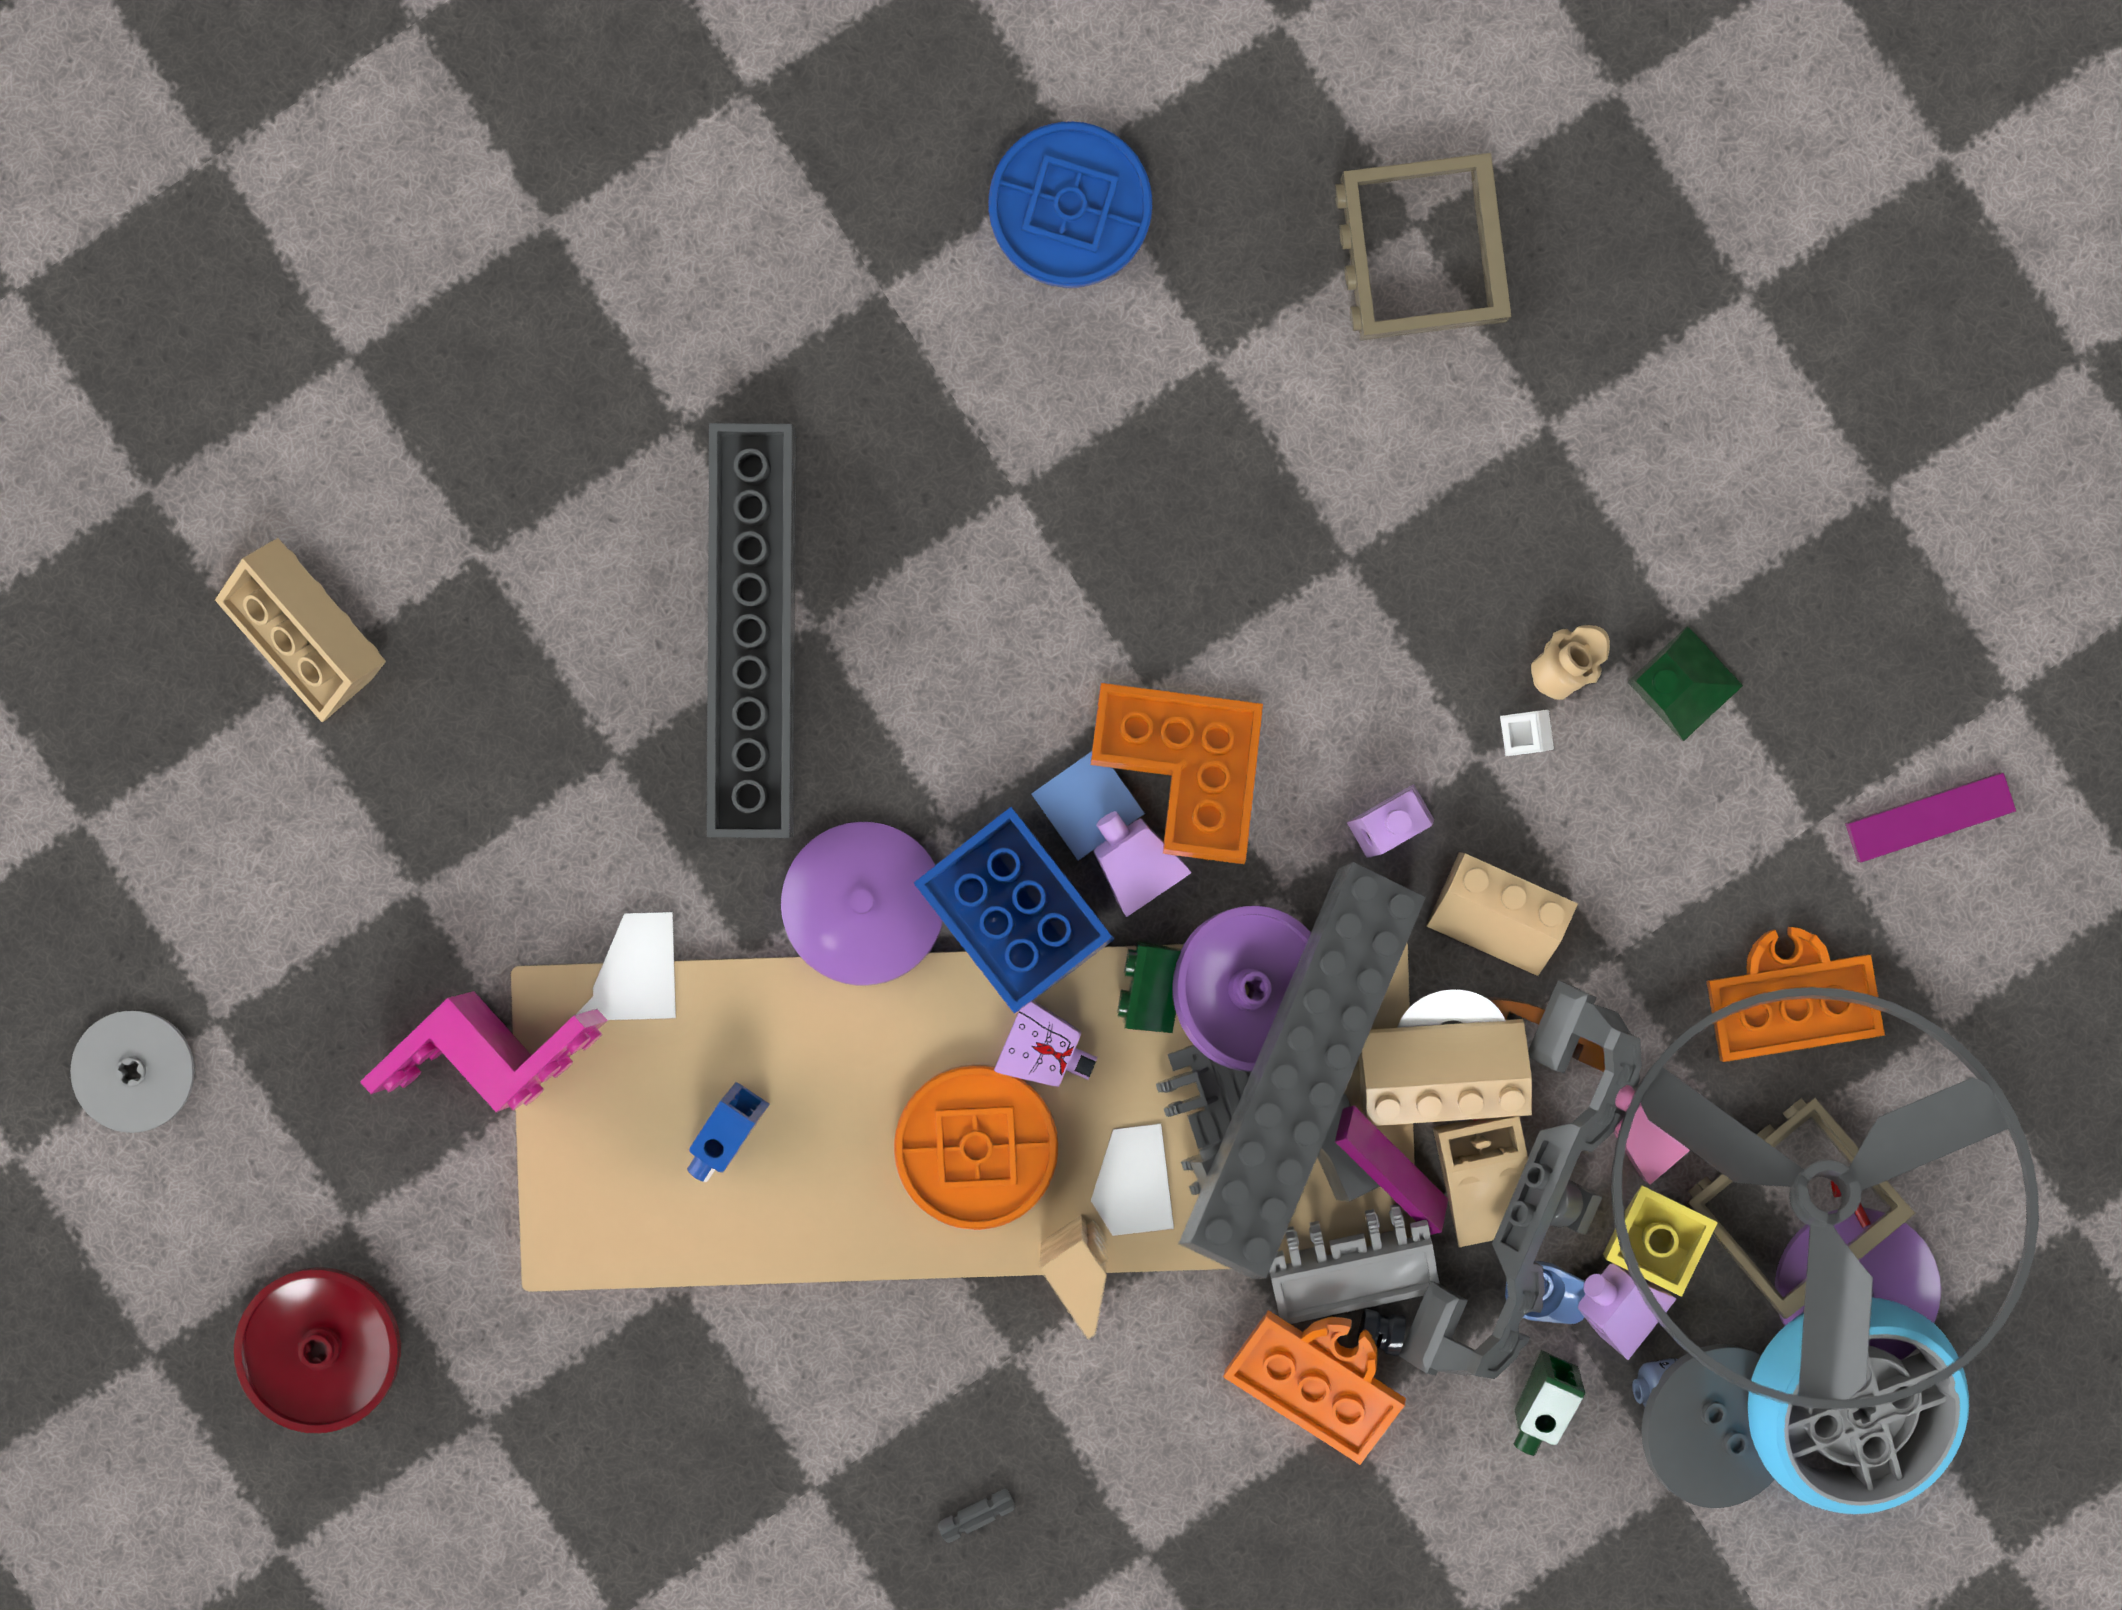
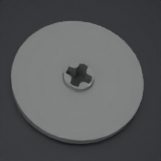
[70,1010,195,1133]

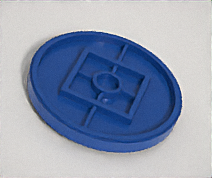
[988,121,1152,288]

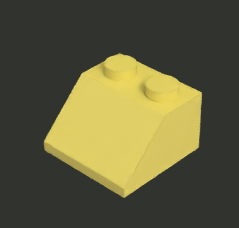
[1603,1185,1718,1297]

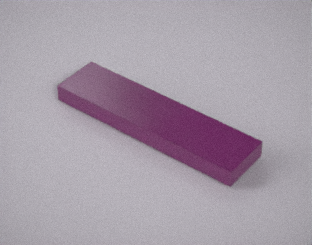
[1845,773,2016,862]
[1335,1105,1448,1235]

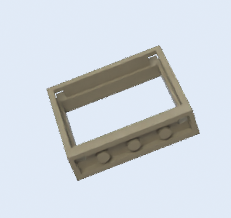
[1335,153,1511,341]
[1686,1098,1916,1319]

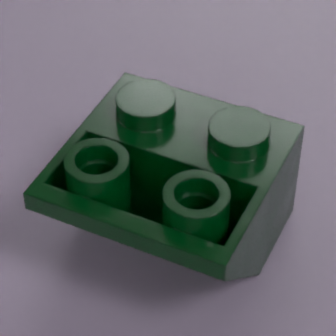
[1117,941,1181,1033]

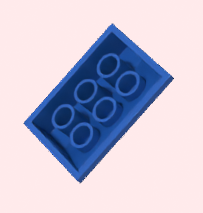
[914,807,1115,1014]

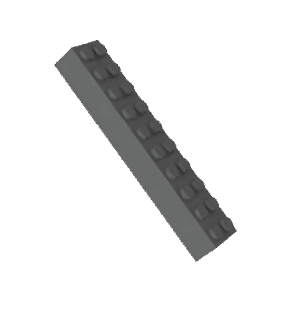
[707,423,796,838]
[1178,862,1426,1279]

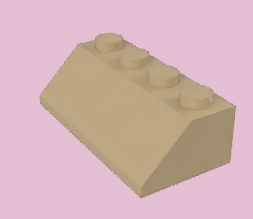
[215,538,386,722]
[1359,1019,1532,1126]
[1040,1215,1108,1339]

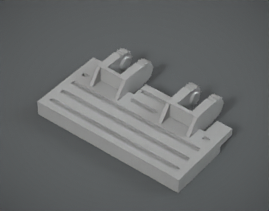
[1270,1204,1439,1324]

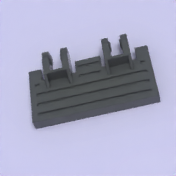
[1156,1045,1251,1195]

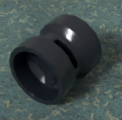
[1357,1308,1406,1356]

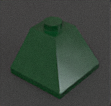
[1628,626,1743,741]

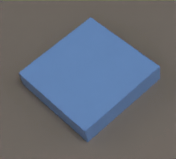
[1031,751,1145,860]

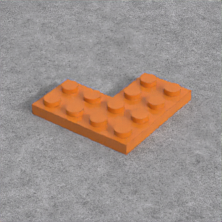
[1090,683,1263,864]

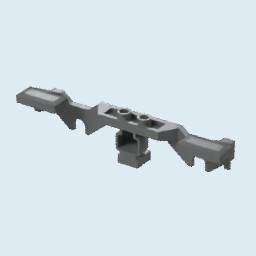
[1399,980,1642,1379]

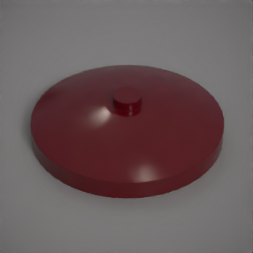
[234,1267,401,1433]

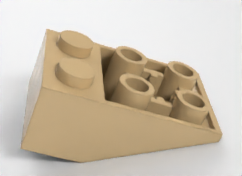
[1433,1116,1528,1248]

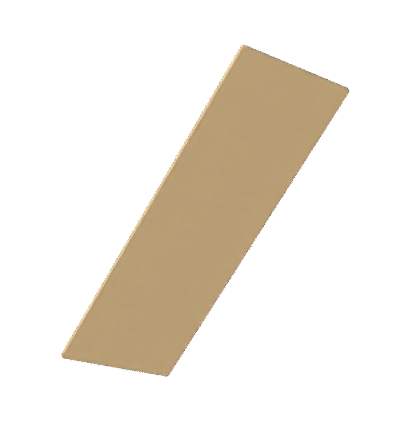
[511,944,1416,1292]

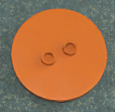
[894,1064,1058,1230]

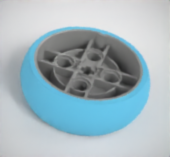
[1748,1297,1969,1514]

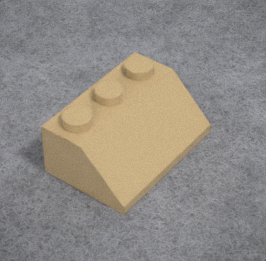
[1426,852,1578,976]

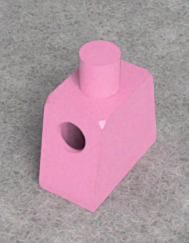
[1613,1085,1690,1185]

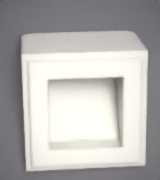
[1500,710,1554,756]

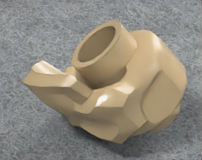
[1531,625,1610,700]

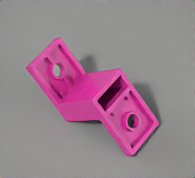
[360,991,608,1112]

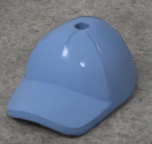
[1505,1261,1585,1324]

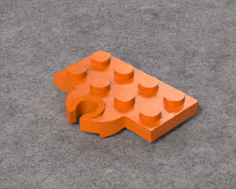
[1706,927,1885,1062]
[1223,1310,1406,1465]

